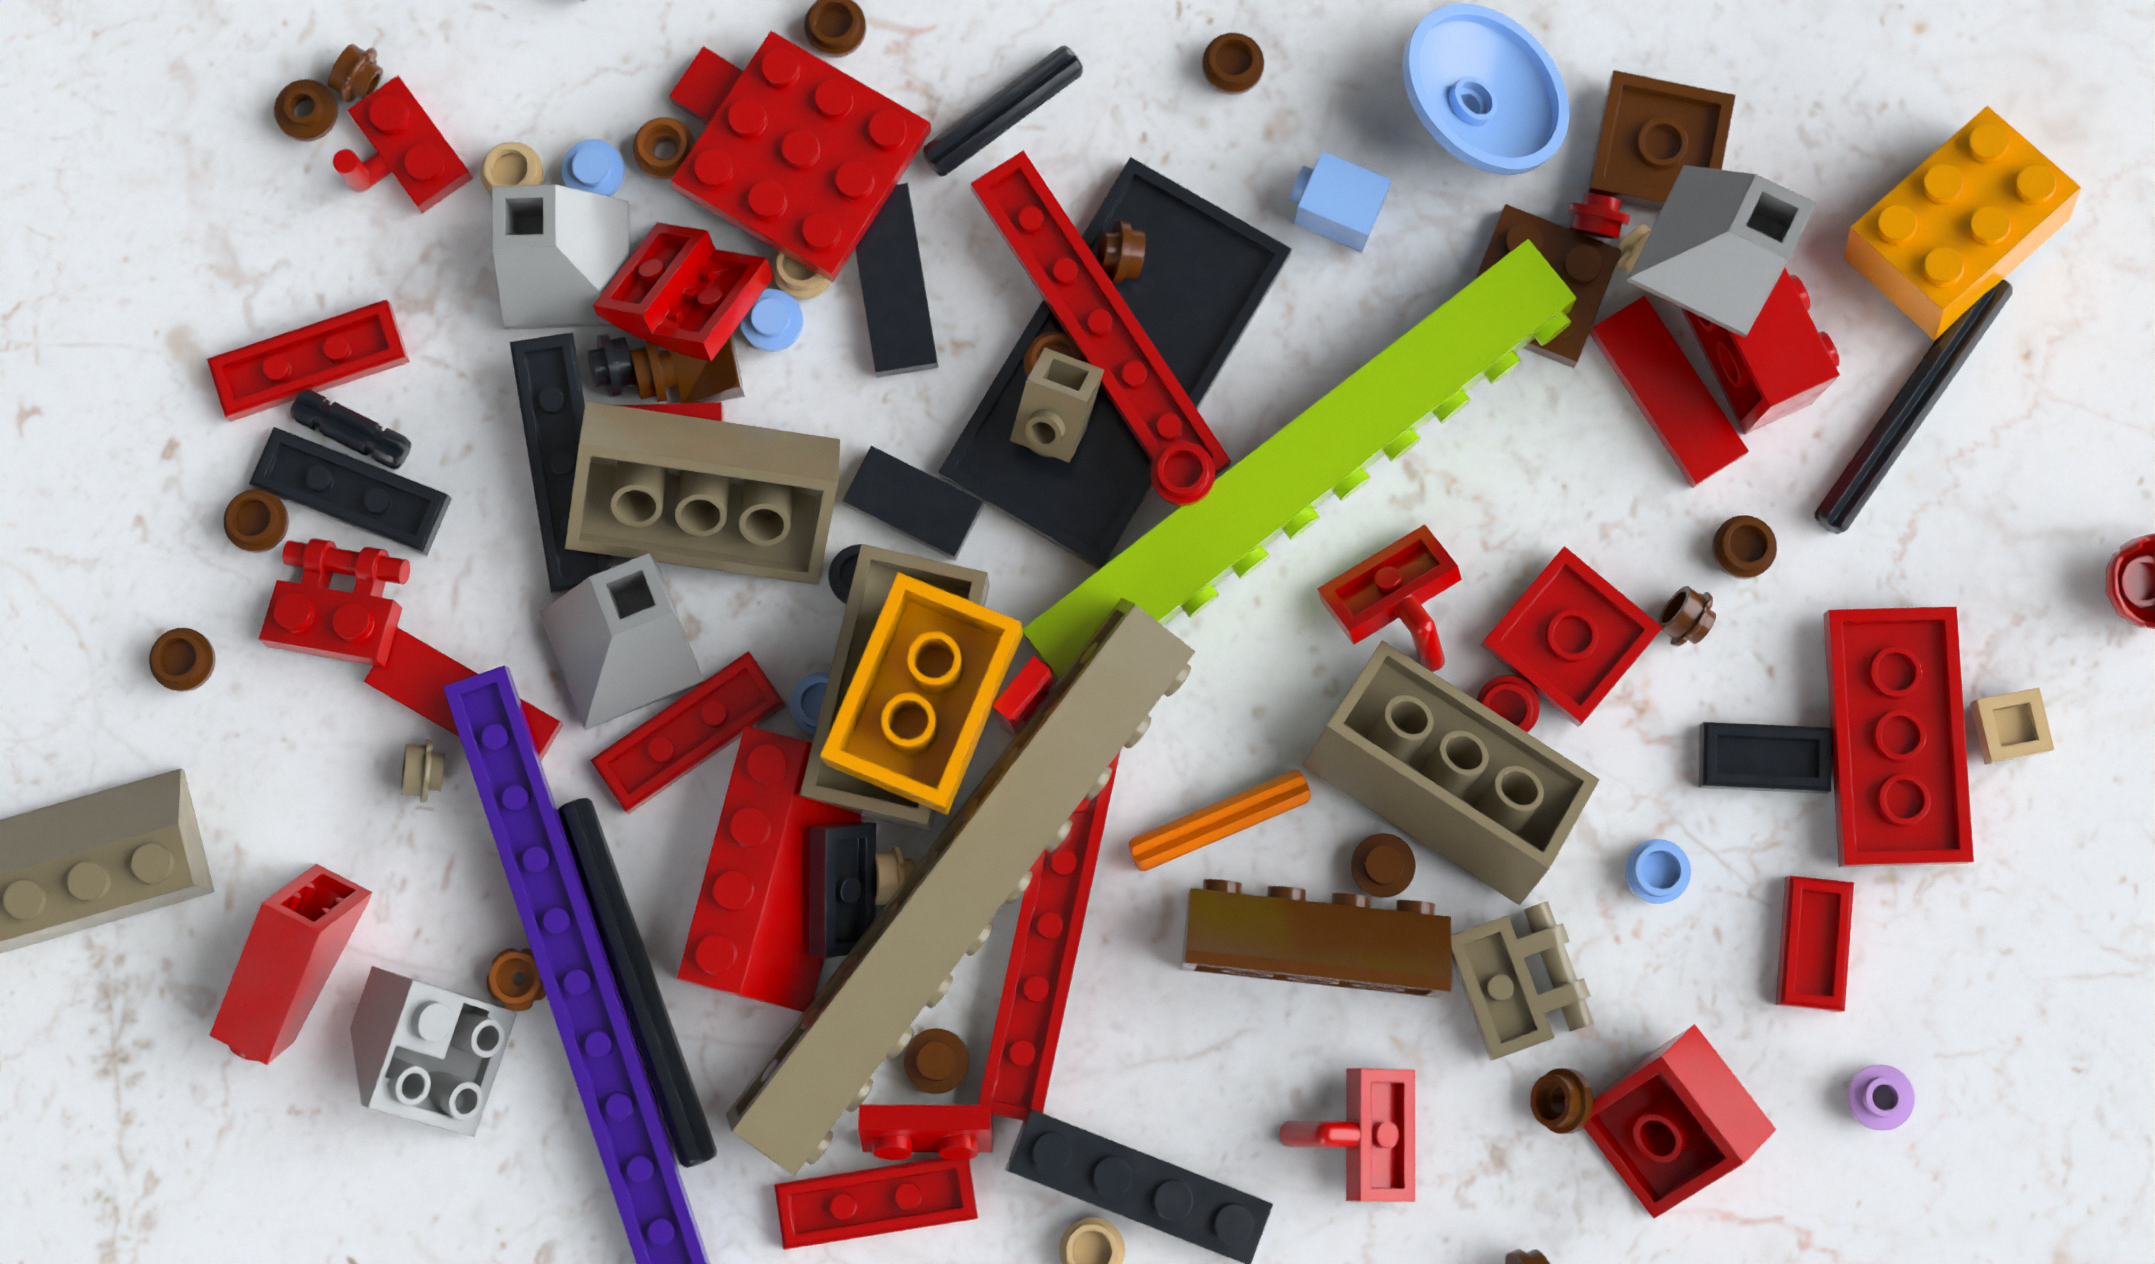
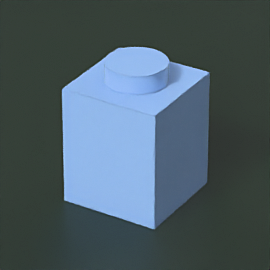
[1289,151,1392,252]

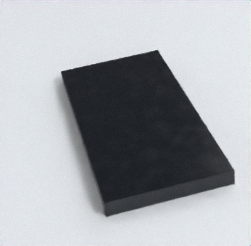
[938,157,1292,570]

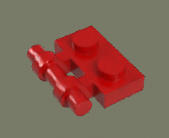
[259,538,410,668]

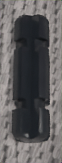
[290,389,412,470]

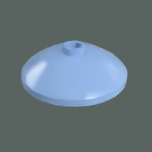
[1402,3,1569,175]

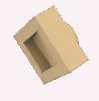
[1970,687,2055,765]

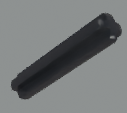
[923,45,1083,177]

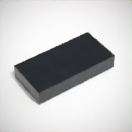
[842,446,984,561]
[1699,722,1832,794]

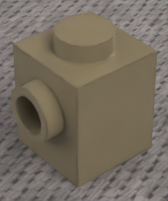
[1010,348,1104,462]

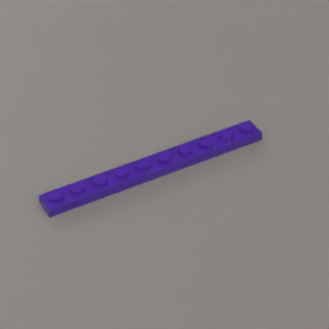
[443,665,711,1264]

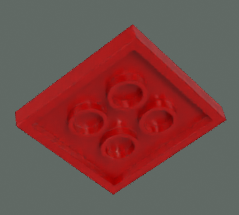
[671,31,931,283]

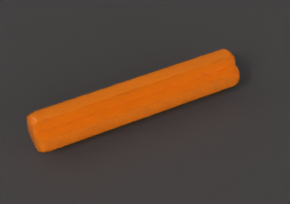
[1129,770,1311,871]

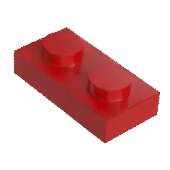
[858,1105,993,1160]

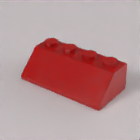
[677,726,862,1013]

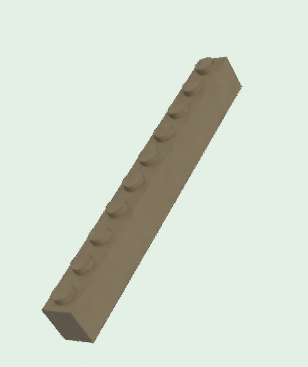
[726,597,1196,1176]

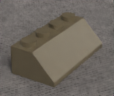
[565,401,840,585]
[800,544,990,832]
[1301,640,1600,906]
[0,768,215,954]

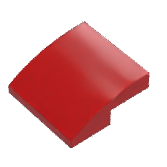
[592,222,774,361]

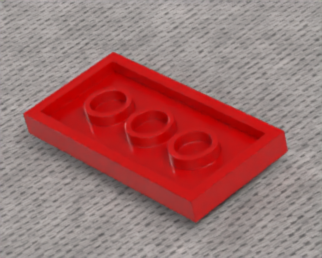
[1823,606,1974,867]

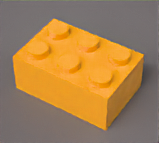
[1844,106,2081,341]
[820,572,1023,815]

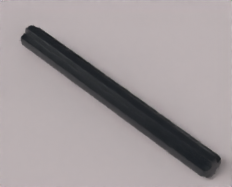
[557,798,717,1168]

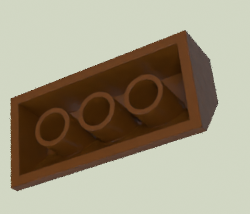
[1181,879,1452,998]

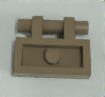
[1451,901,1594,1061]

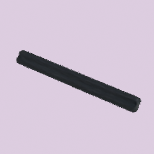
[1814,279,2013,534]

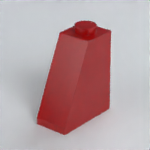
[209,864,373,1065]

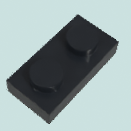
[809,820,876,959]

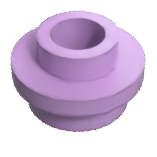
[1847,1065,1915,1130]

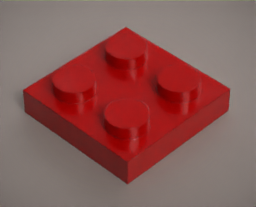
[1480,546,1663,727]

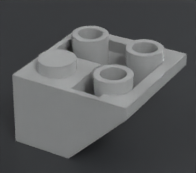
[1627,165,1816,338]
[492,185,630,329]
[539,553,704,730]
[350,966,517,1137]

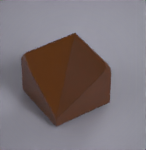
[669,334,745,403]

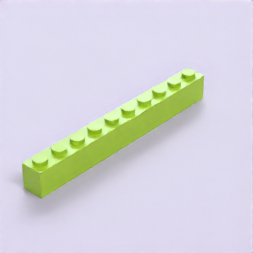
[1022,239,1577,680]

